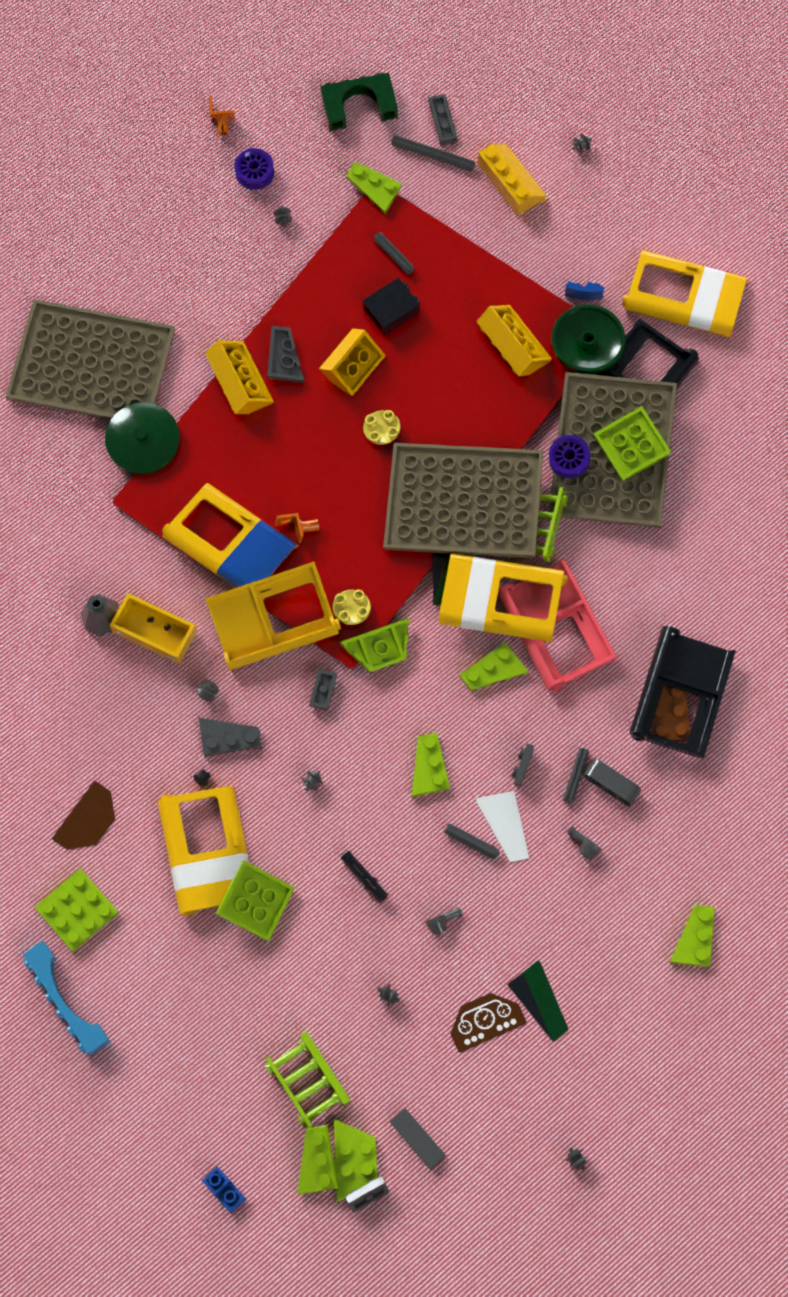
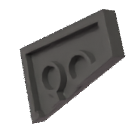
[267,326,304,383]
[199,718,262,757]

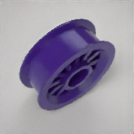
[234,148,274,190]
[549,435,590,479]

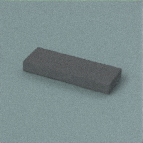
[428,94,457,146]
[390,1108,446,1170]

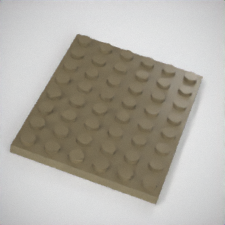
[5,299,176,420]
[549,372,677,528]
[383,443,543,558]

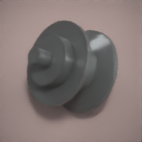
[572,134,592,154]
[273,206,292,226]
[197,680,219,701]
[302,770,323,791]
[377,984,400,1006]
[566,1147,588,1170]

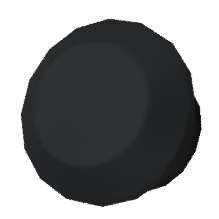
[194,769,211,786]

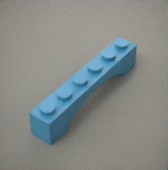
[23,941,111,1056]

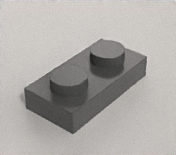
[309,669,337,711]
[512,744,535,786]
[345,1176,389,1213]

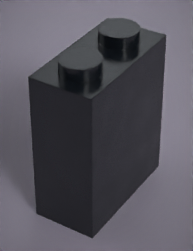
[363,277,420,335]

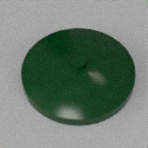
[551,304,625,374]
[105,402,180,475]

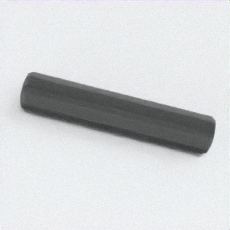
[374,232,414,274]
[563,748,589,804]
[444,824,500,859]

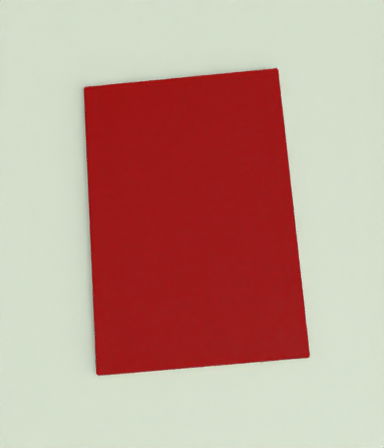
[113,194,580,669]

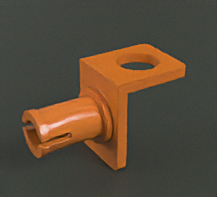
[209,95,235,136]
[275,513,319,543]

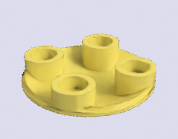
[363,410,400,445]
[333,589,371,625]

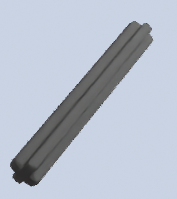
[391,135,475,171]

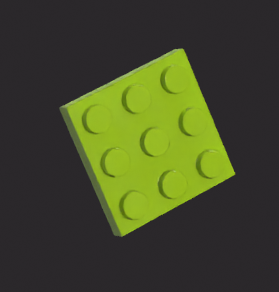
[593,406,671,482]
[215,860,295,941]
[35,868,119,952]

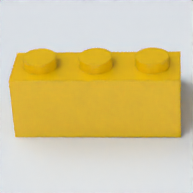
[319,329,386,396]

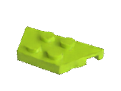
[340,618,410,673]
[334,1120,378,1202]

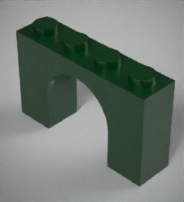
[320,73,398,131]

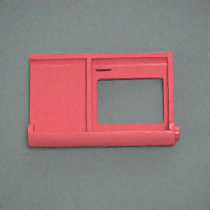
[498,559,617,692]

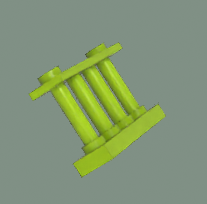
[506,487,568,564]
[265,1031,351,1128]

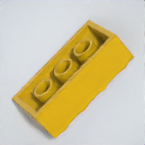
[477,144,547,216]
[477,305,552,376]
[205,340,274,414]

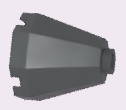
[81,595,119,636]

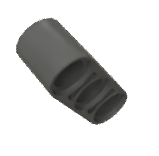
[583,759,641,806]

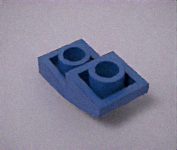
[564,281,605,300]
[202,1166,247,1214]

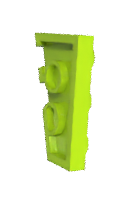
[346,162,402,215]
[459,642,529,692]
[412,732,450,797]
[669,905,715,968]
[297,1125,339,1195]

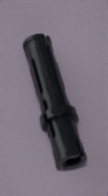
[340,851,389,903]

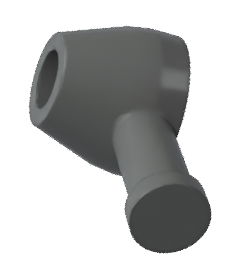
[567,827,602,860]
[426,907,463,935]

